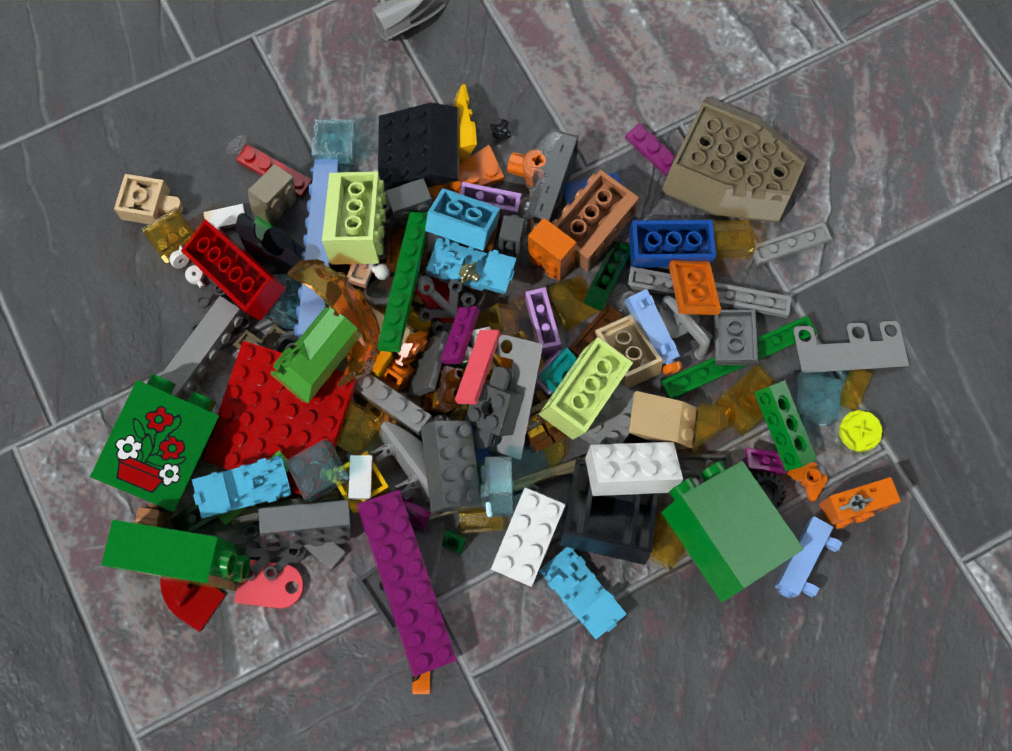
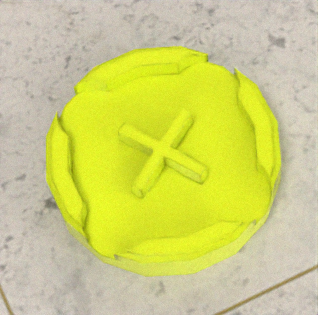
[839,410,882,452]

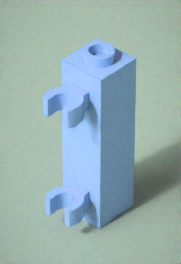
[624,289,680,366]
[774,516,842,598]

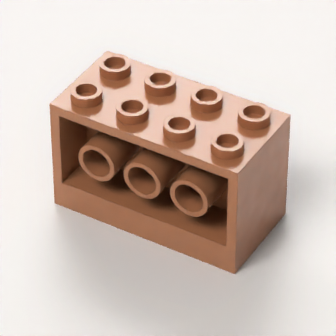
[552,170,639,272]

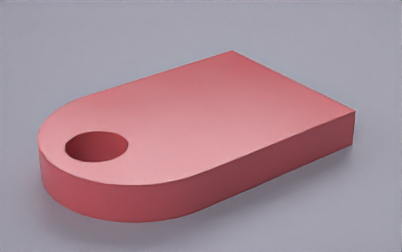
[234,560,304,609]

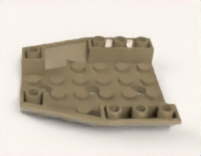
[661,97,807,222]

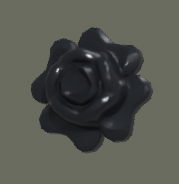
[490,119,511,140]

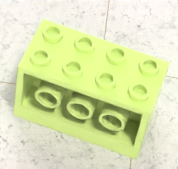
[322,172,387,264]
[538,337,633,439]

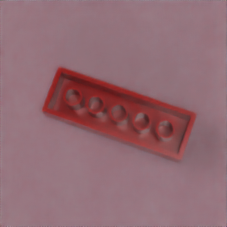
[181,219,286,321]

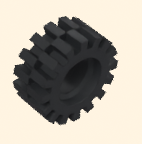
[754,472,787,509]

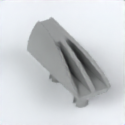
[371,0,446,41]
[370,422,430,503]

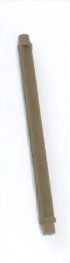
[429,457,586,520]

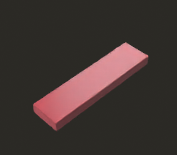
[455,330,501,405]

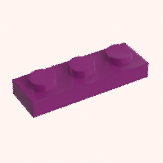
[625,123,676,176]
[440,306,480,364]

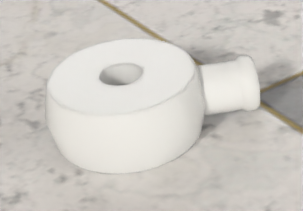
[169,245,189,269]
[185,265,206,289]

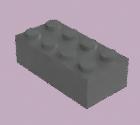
[421,421,482,512]
[258,500,350,551]

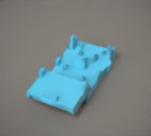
[426,237,517,294]
[192,455,292,519]
[539,547,626,640]

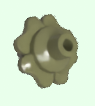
[459,262,481,284]

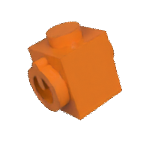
[380,359,415,392]

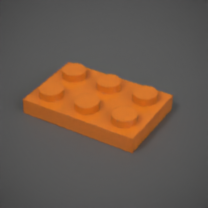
[669,260,721,315]

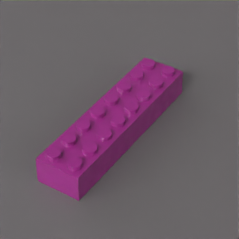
[356,490,457,677]

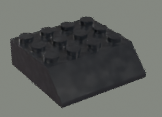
[378,102,460,193]
[559,459,658,565]

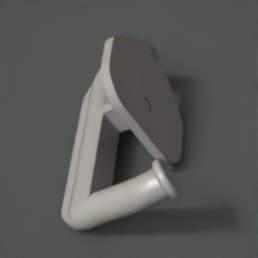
[659,296,710,360]

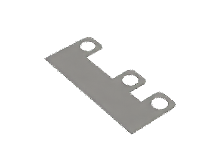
[793,321,909,373]
[488,335,543,460]

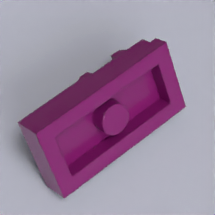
[741,448,787,476]
[403,497,431,531]

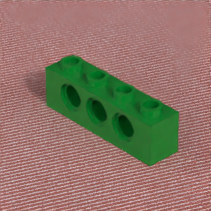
[754,380,817,471]

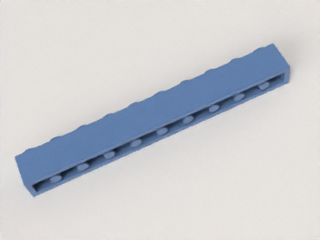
[294,159,341,338]

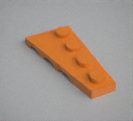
[428,145,504,204]

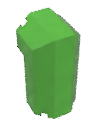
[270,307,361,403]

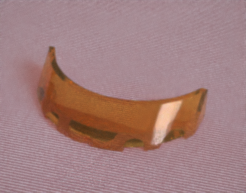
[287,259,380,388]

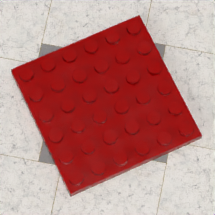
[202,341,359,500]

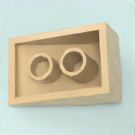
[595,314,663,388]
[629,391,697,450]

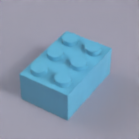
[425,188,500,251]

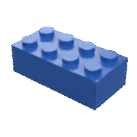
[629,220,716,268]

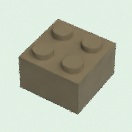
[248,164,296,224]

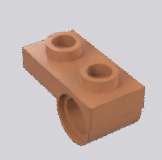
[135,504,173,528]

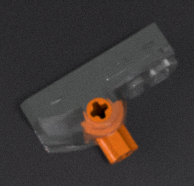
[507,129,579,233]

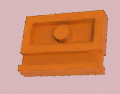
[395,330,429,366]

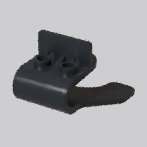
[236,213,306,284]

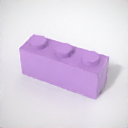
[460,182,521,218]
[525,287,561,356]

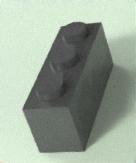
[499,215,524,265]

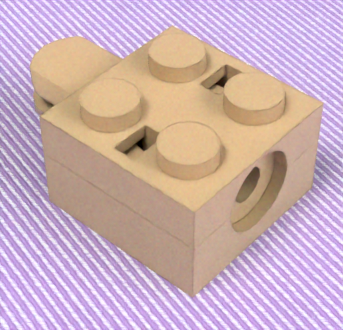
[114,174,183,226]

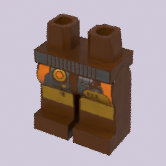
[420,365,465,416]
[525,389,567,454]

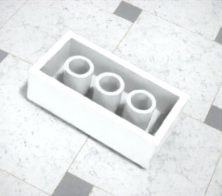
[585,442,683,496]
[491,487,566,587]

